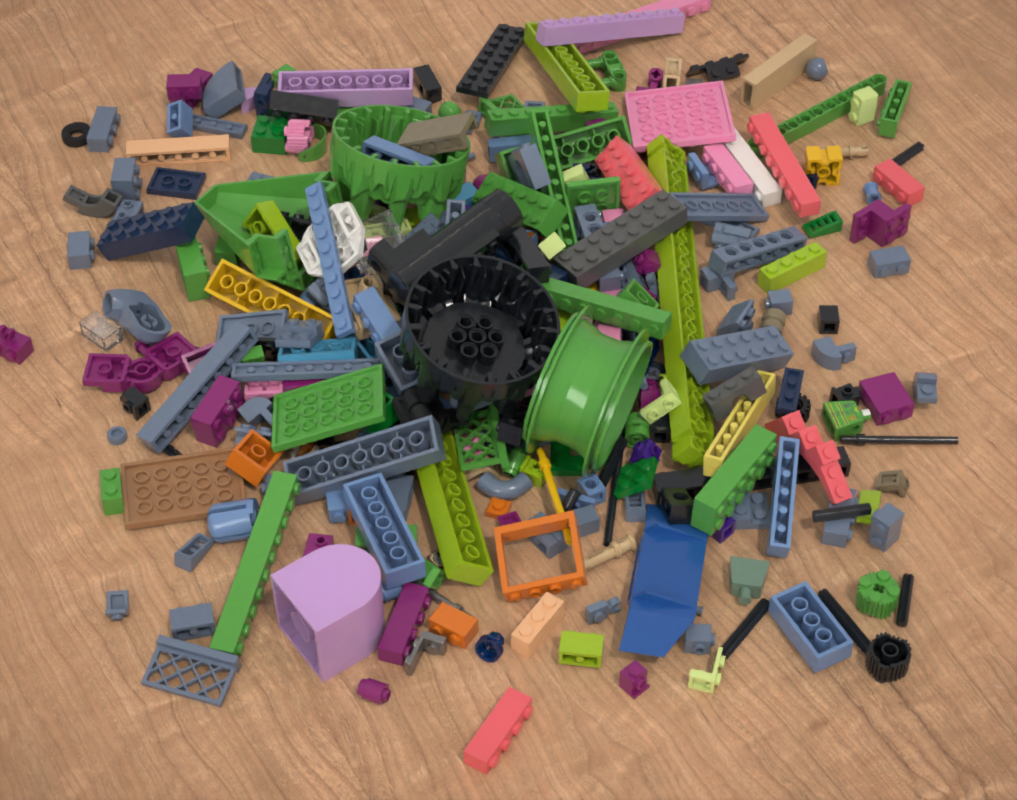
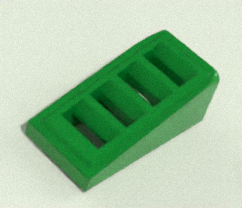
[802,211,843,239]

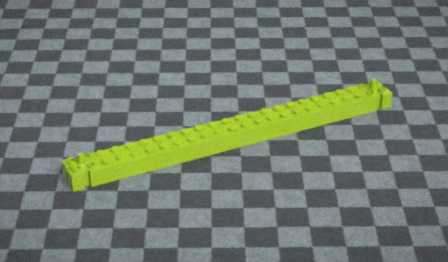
[647,134,715,469]

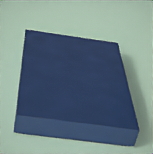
[146,167,207,200]

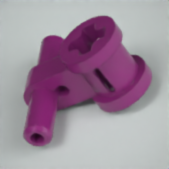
[636,68,663,91]

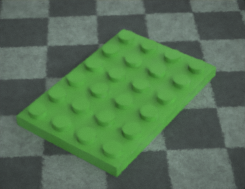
[271,363,386,453]

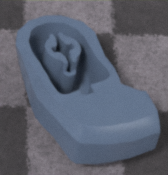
[102,289,172,344]

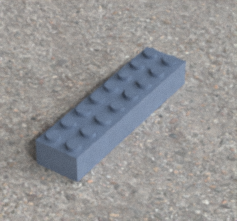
[283,415,446,506]

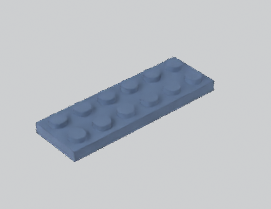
[669,192,770,222]

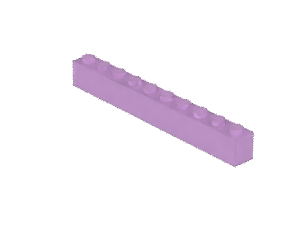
[536,8,686,47]

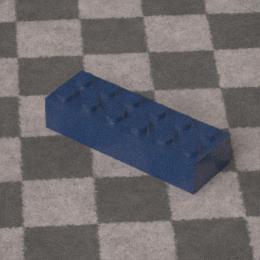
[96,202,205,261]

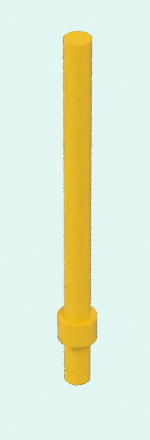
[536,447,573,545]

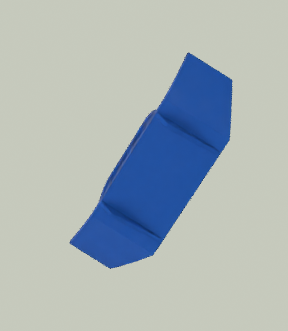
[618,503,708,658]

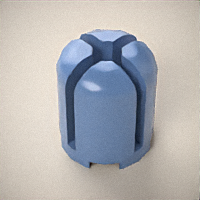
[207,498,260,544]

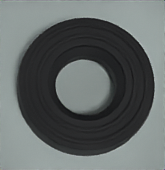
[61,122,90,148]

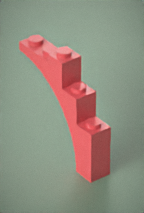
[764,410,853,505]

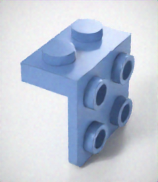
[686,152,720,190]

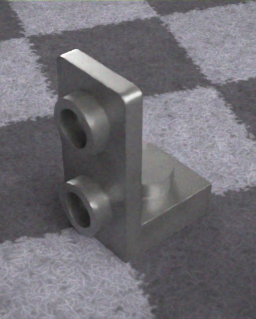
[405,630,447,676]

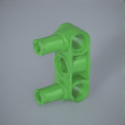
[586,50,627,92]

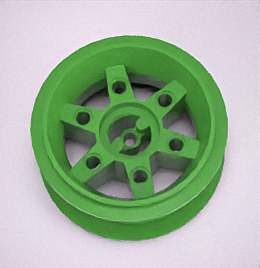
[522,305,653,478]

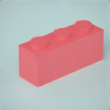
[872,158,925,205]

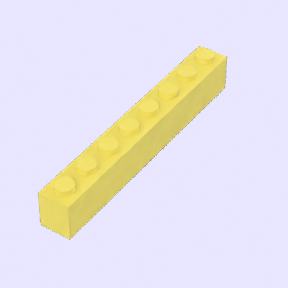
[703,370,776,477]

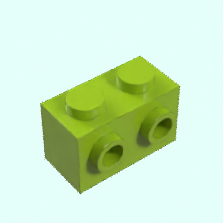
[558,630,604,668]

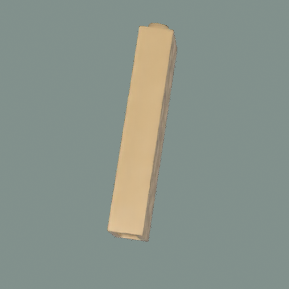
[740,33,818,111]

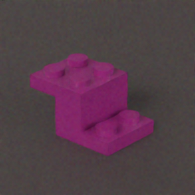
[849,199,912,247]

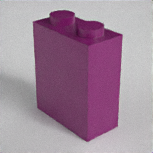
[858,372,915,426]

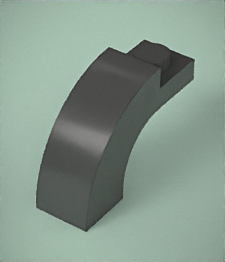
[63,185,123,218]

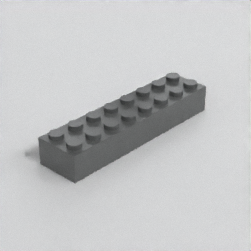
[553,189,687,288]

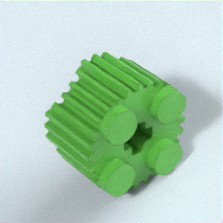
[855,570,900,620]

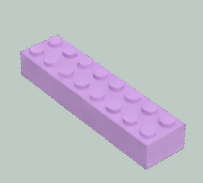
[278,68,413,107]

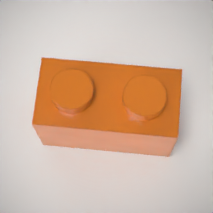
[429,602,478,649]

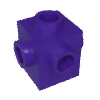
[629,438,662,463]

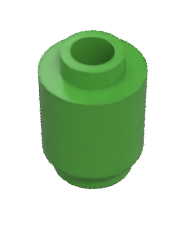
[502,447,526,478]

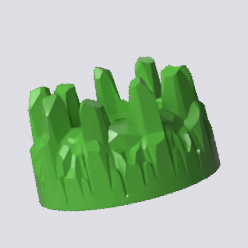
[329,105,471,235]

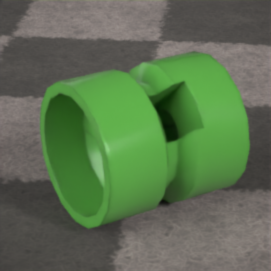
[624,412,650,448]

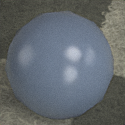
[806,57,828,80]

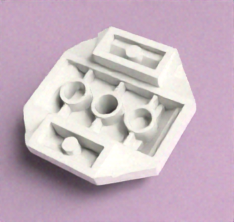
[296,201,368,278]

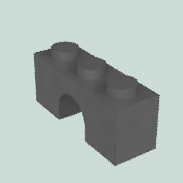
[702,366,767,422]

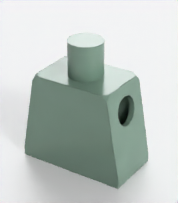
[728,556,770,605]

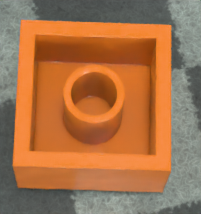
[225,429,284,487]

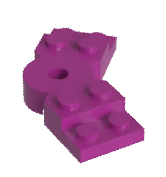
[82,331,197,393]

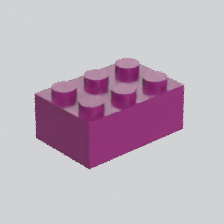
[190,375,245,448]

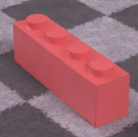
[464,687,533,775]

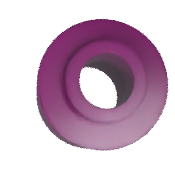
[357,678,391,705]

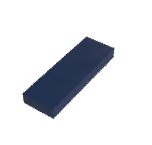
[776,367,804,415]

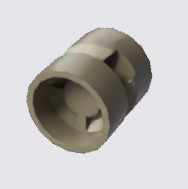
[760,308,786,335]

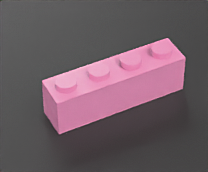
[701,143,754,193]

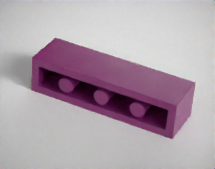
[378,583,432,666]

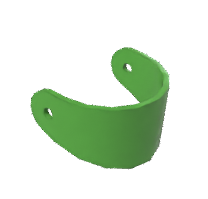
[298,124,327,162]

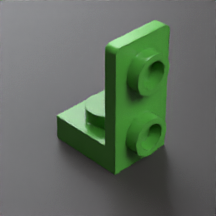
[419,557,446,591]

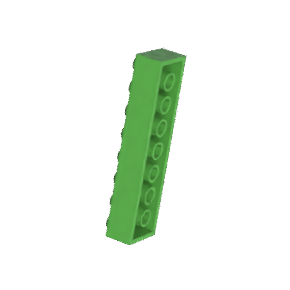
[494,115,633,182]

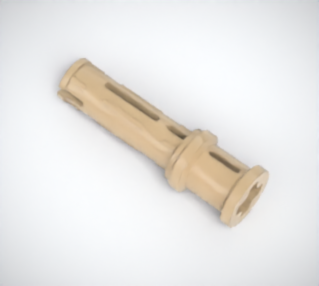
[584,533,637,571]

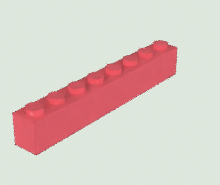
[747,112,821,218]

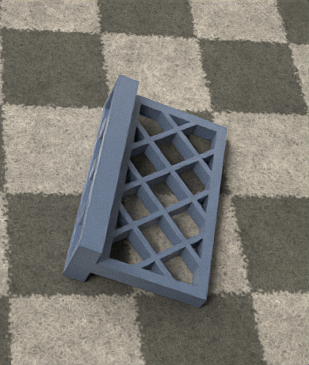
[141,634,242,707]

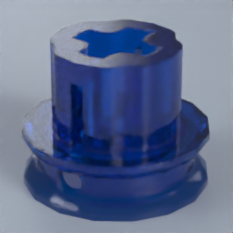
[475,631,504,662]

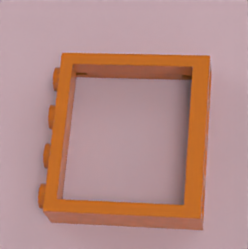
[494,510,588,602]

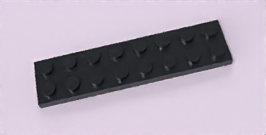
[456,24,525,99]

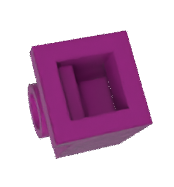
[619,659,650,699]

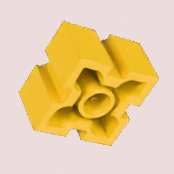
[803,146,843,186]

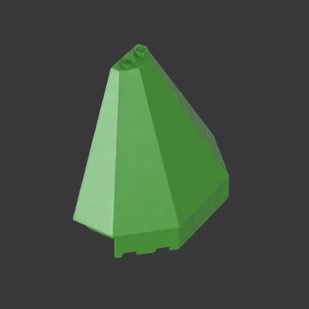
[194,171,343,291]

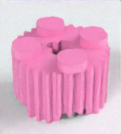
[284,119,315,154]

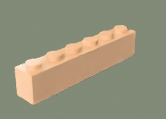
[126,134,231,166]

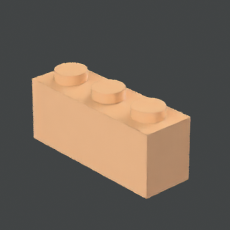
[511,592,564,659]

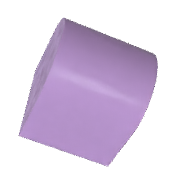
[270,544,385,682]

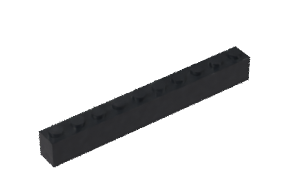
[652,446,851,505]

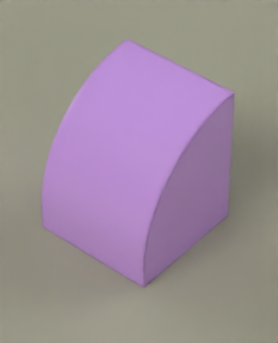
[241,87,257,114]

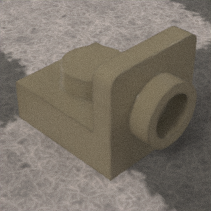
[876,470,909,497]

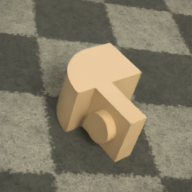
[663,57,682,88]

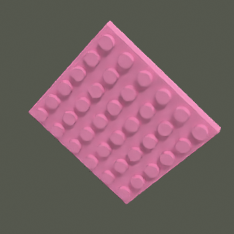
[624,81,736,153]

